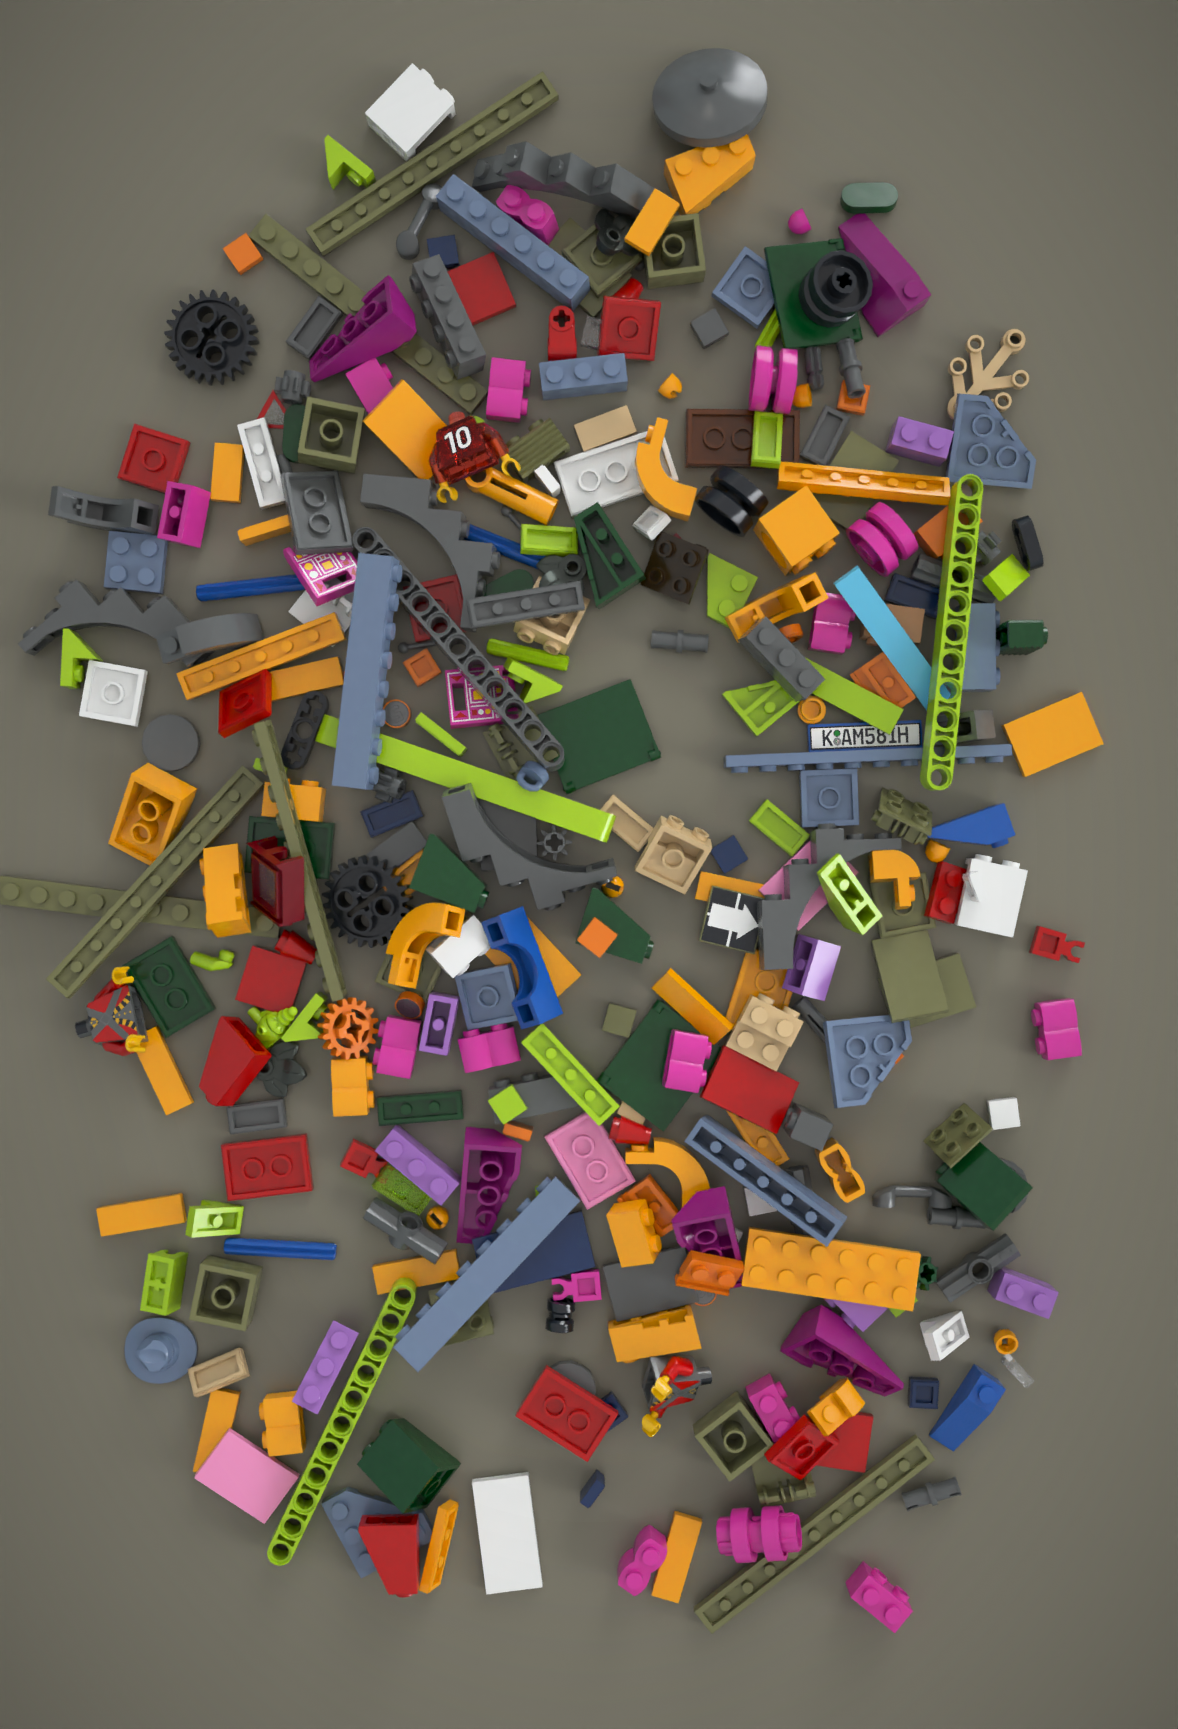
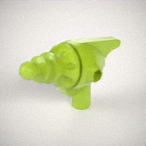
[247,1006,298,1049]

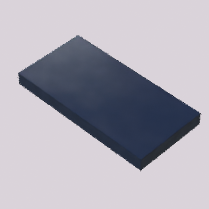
[472,1210,596,1293]

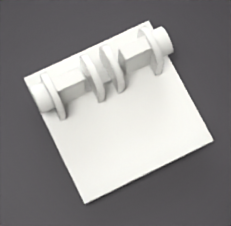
[288,578,354,647]

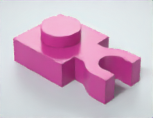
[551,1269,602,1302]

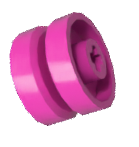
[748,345,798,414]
[846,502,918,577]

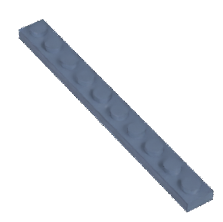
[724,744,1012,773]

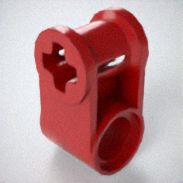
[548,305,577,362]

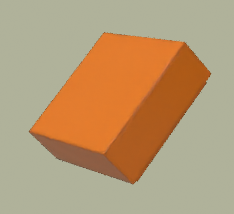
[222,233,264,275]
[836,380,870,416]
[403,648,442,687]
[577,917,618,958]
[502,1120,533,1141]

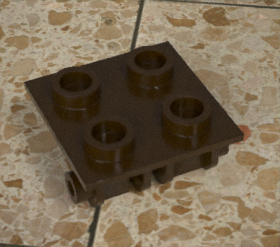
[641,531,709,605]

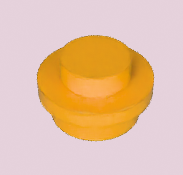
[797,696,826,724]

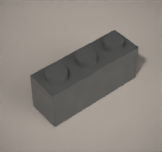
[738,617,825,702]
[488,1072,579,1124]

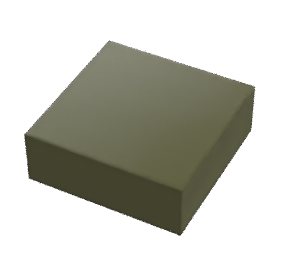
[602,1002,637,1038]

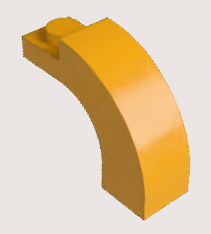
[635,417,697,522]
[724,572,828,643]
[385,903,465,989]
[625,1137,710,1208]

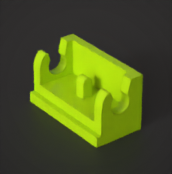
[140,1249,188,1316]

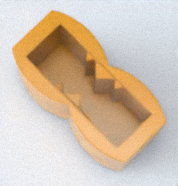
[331,1056,375,1117]
[815,1138,865,1203]
[259,1391,306,1457]

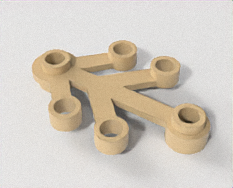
[947,329,1029,420]

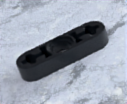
[281,691,329,770]

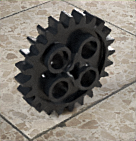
[164,289,259,386]
[322,855,414,948]

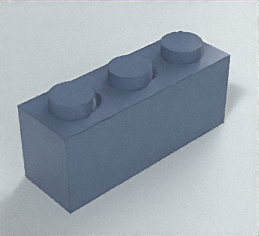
[539,353,628,401]
[955,603,1001,692]

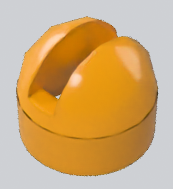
[657,373,682,399]
[792,383,812,408]
[925,839,950,863]
[601,876,624,898]
[426,1205,449,1230]
[994,1329,1019,1355]

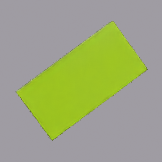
[751,411,783,469]
[520,524,578,557]
[982,554,1030,601]
[415,712,468,757]
[748,799,810,857]

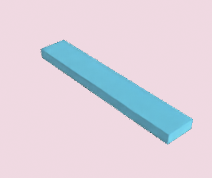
[834,565,951,710]

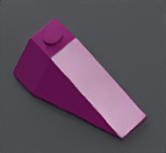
[456,1127,522,1244]

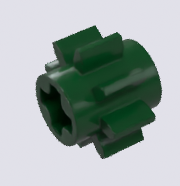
[916,1256,938,1291]

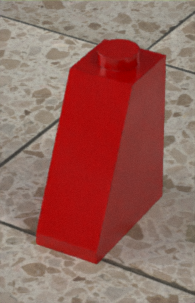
[199,1016,272,1106]
[358,1514,420,1598]

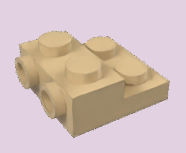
[513,576,590,655]
[635,815,712,894]
[725,993,804,1071]

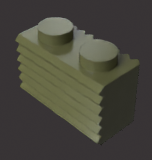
[505,418,570,483]

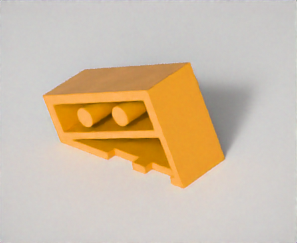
[663,134,756,215]
[200,843,252,938]
[608,1304,702,1363]

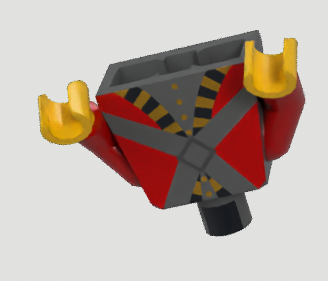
[75,966,149,1056]
[642,1355,712,1437]

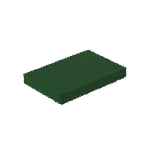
[244,816,335,880]
[122,936,216,1038]

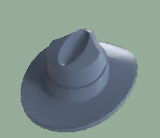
[124,1317,198,1384]

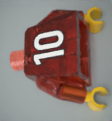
[429,412,521,503]

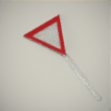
[257,390,286,429]

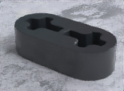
[1012,515,1044,571]

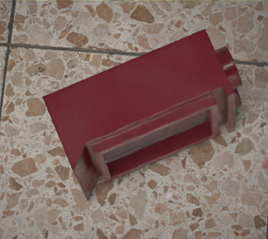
[246,836,305,927]

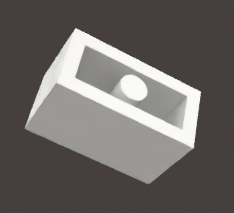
[426,910,490,978]

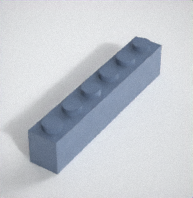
[436,174,590,312]
[684,1114,847,1247]

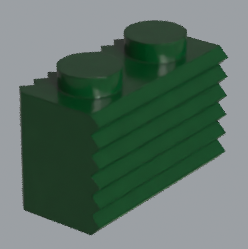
[996,620,1048,656]

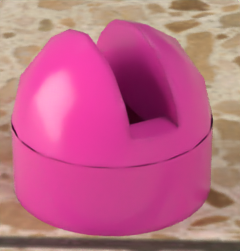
[788,208,811,234]

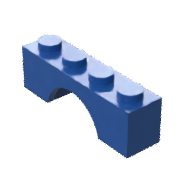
[481,906,563,1030]

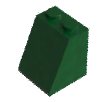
[409,833,490,913]
[575,887,654,964]
[934,1142,1033,1231]
[357,1418,461,1514]

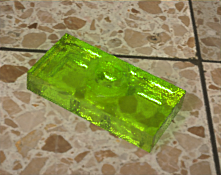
[371,1162,432,1216]

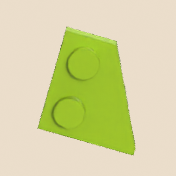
[707,553,758,628]
[722,680,800,737]

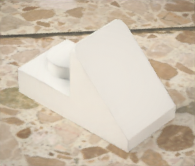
[920,1311,970,1361]

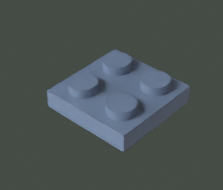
[711,246,775,329]
[104,531,168,594]
[799,768,859,827]
[455,963,518,1030]

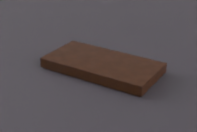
[685,409,800,469]

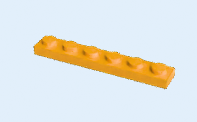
[777,461,951,506]
[176,612,347,700]

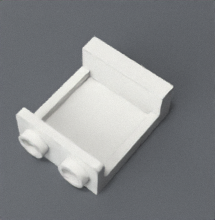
[365,63,456,162]
[953,854,1028,937]

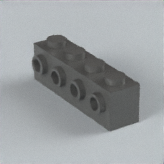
[409,254,486,380]

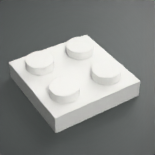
[79,660,148,727]

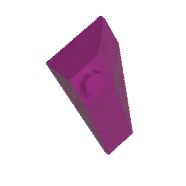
[838,213,931,337]
[309,275,417,382]
[672,1186,742,1289]
[780,1305,904,1397]

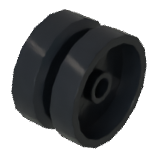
[798,250,873,328]
[694,465,769,537]

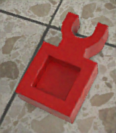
[1029,926,1085,963]
[340,1138,394,1183]

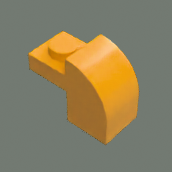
[868,850,920,910]
[807,1378,865,1437]

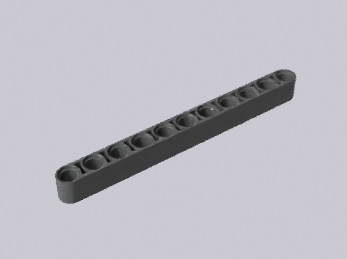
[352,527,565,772]

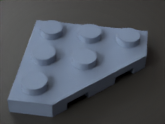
[946,393,1036,489]
[823,1015,912,1108]
[321,1487,433,1578]

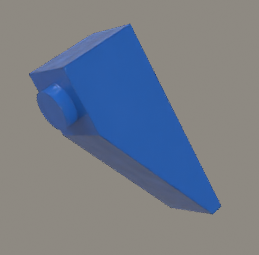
[927,803,1015,848]
[929,1364,1006,1452]

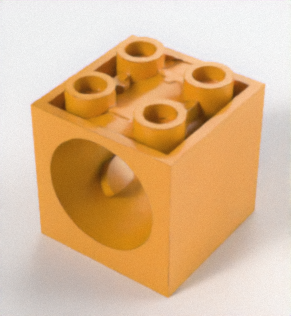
[753,485,840,576]

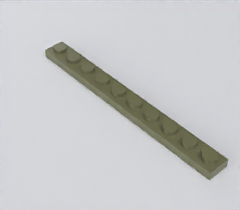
[306,71,559,256]
[248,214,488,416]
[252,719,347,1002]
[46,765,264,999]
[0,876,281,939]
[694,1434,935,1634]

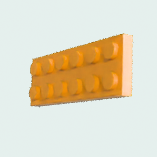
[741,1227,921,1311]

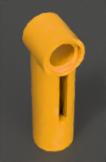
[464,462,559,526]

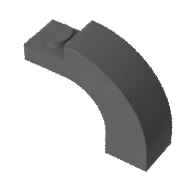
[48,486,159,534]
[156,613,264,664]

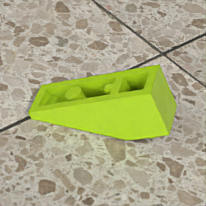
[817,853,882,935]

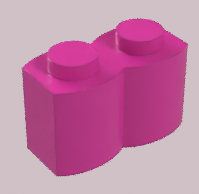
[496,185,559,245]
[486,357,531,423]
[808,592,856,655]
[1031,998,1082,1060]
[373,1015,422,1079]
[458,1023,521,1073]
[662,1029,712,1093]
[617,1524,667,1596]

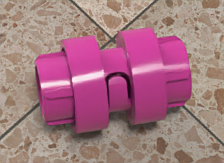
[716,1505,802,1563]

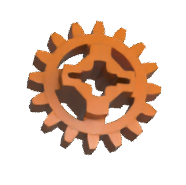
[317,997,379,1060]

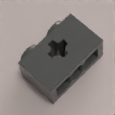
[782,1102,833,1151]

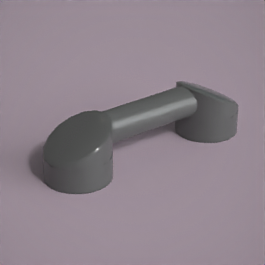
[396,184,442,260]
[872,1185,952,1209]

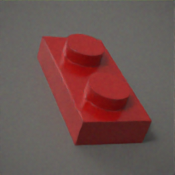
[924,861,967,924]

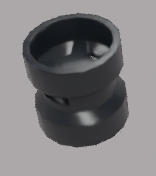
[545,1297,575,1333]

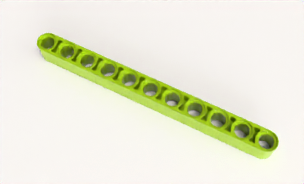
[920,474,983,791]
[315,714,616,843]
[267,1277,417,1566]

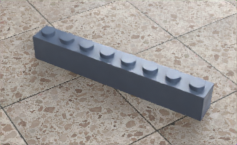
[332,553,402,790]
[393,1176,580,1372]

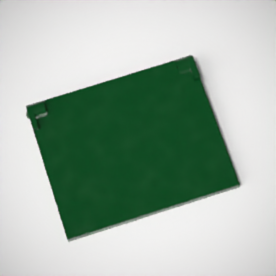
[764,238,863,349]
[537,679,661,795]
[596,999,721,1132]

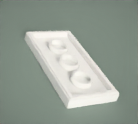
[553,431,679,518]
[472,1472,543,1595]

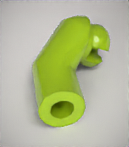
[190,949,235,971]

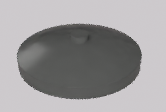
[652,48,768,147]

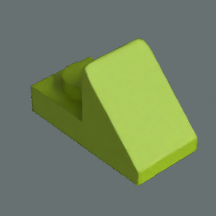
[324,135,376,190]
[60,628,103,689]
[503,657,563,703]
[281,991,329,1042]
[185,1200,244,1238]

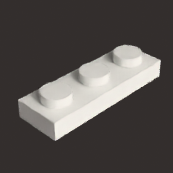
[237,417,285,510]

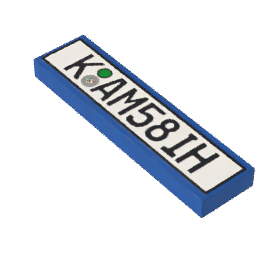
[807,720,922,752]

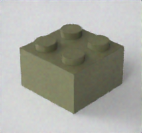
[643,213,706,289]
[298,397,365,474]
[189,1255,263,1331]
[693,1391,774,1482]

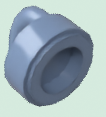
[516,761,549,792]

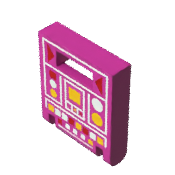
[283,546,357,607]
[445,665,518,729]

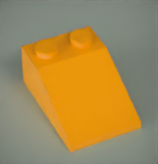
[108,763,197,866]

